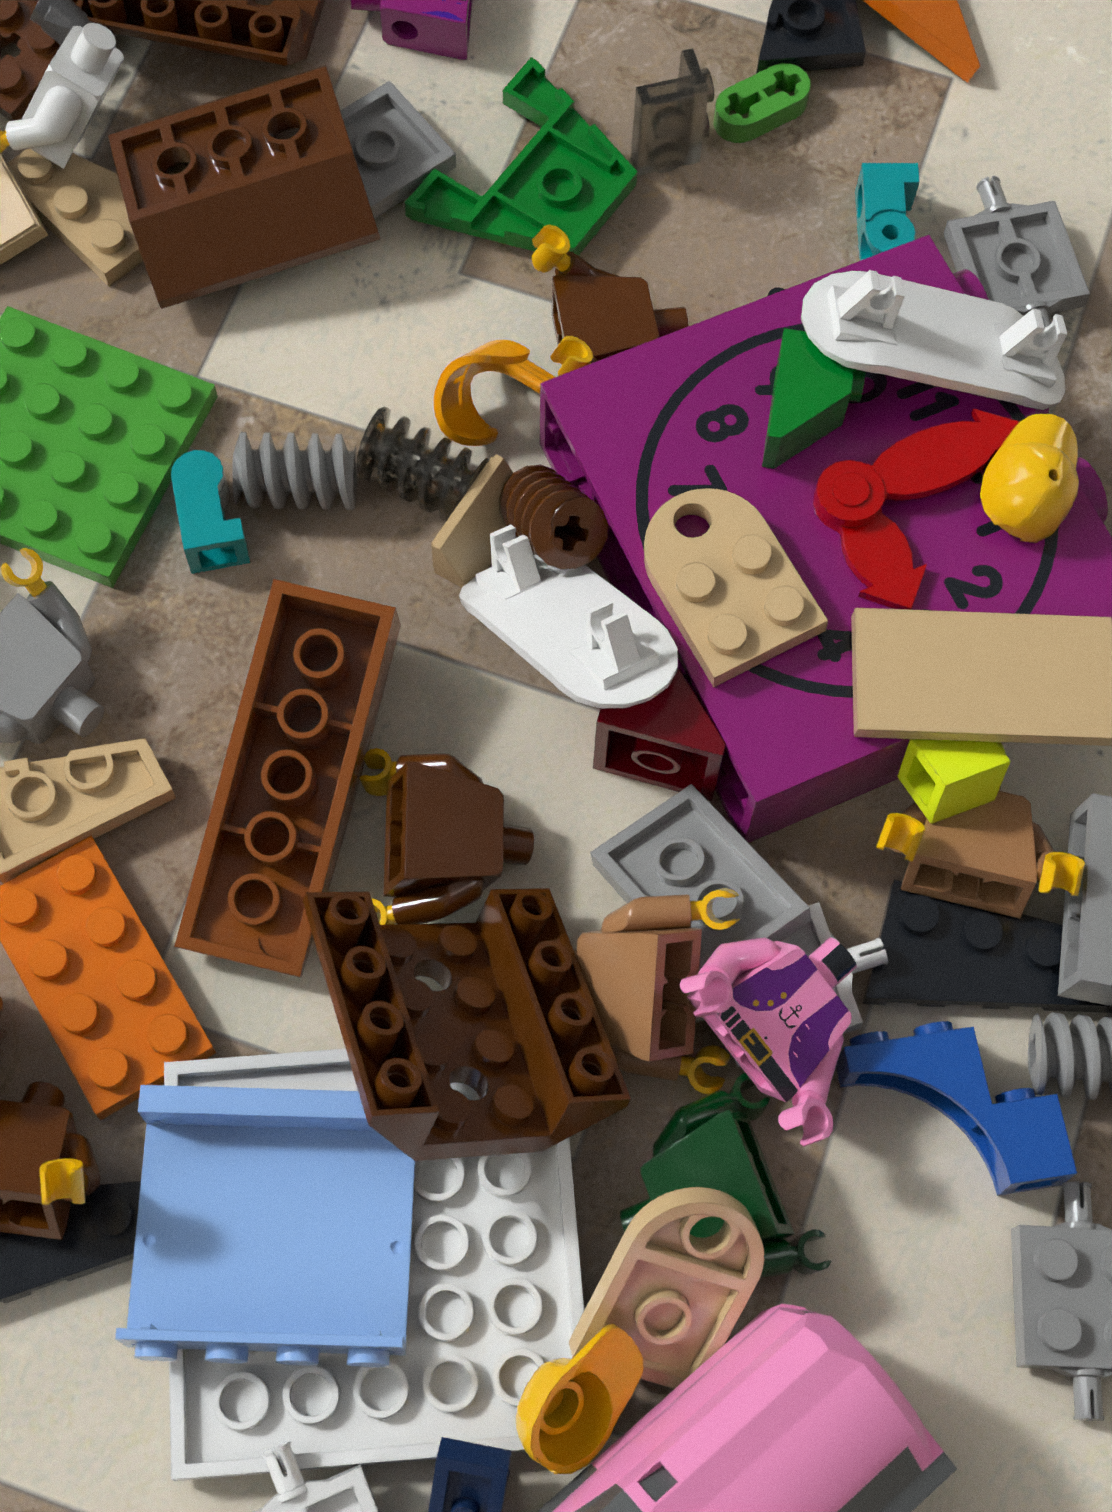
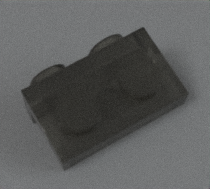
[631,48,714,176]

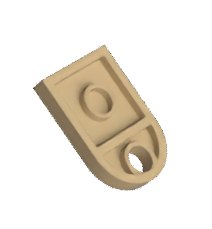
[644,488,828,687]
[568,1187,764,1389]

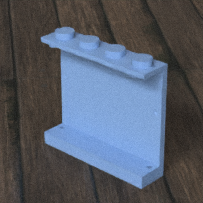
[115,1085,415,1367]

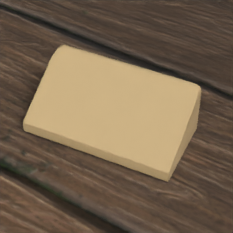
[431,454,513,588]

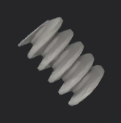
[232,432,358,510]
[1028,1012,1112,1100]

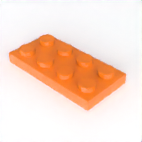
[0,835,216,1121]

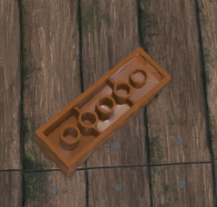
[174,579,401,978]

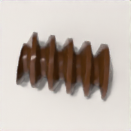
[499,464,608,569]

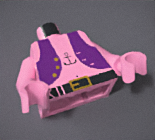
[680,937,857,1147]

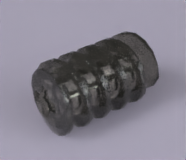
[356,406,489,521]

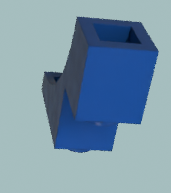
[836,1021,1077,1196]

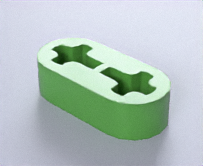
[713,63,810,143]

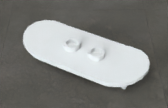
[801,270,1067,410]
[459,525,678,708]

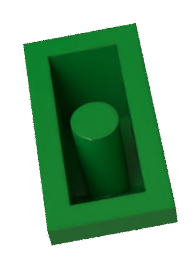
[762,328,866,469]

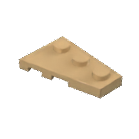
[8,148,143,287]
[0,738,176,884]

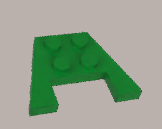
[404,57,638,256]

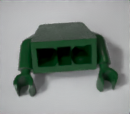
[620,1073,831,1278]

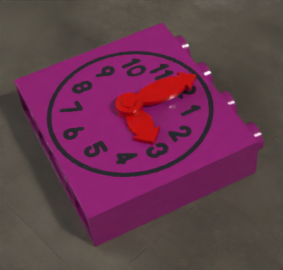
[539,235,1112,843]

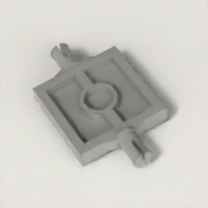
[944,176,1090,327]
[1011,1181,1112,1421]

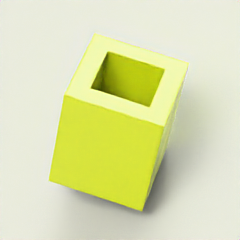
[897,739,1011,824]

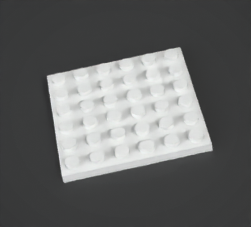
[164,1048,584,1481]

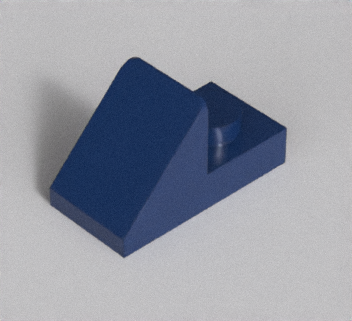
[428,1437,512,1512]

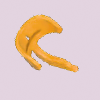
[434,340,555,446]

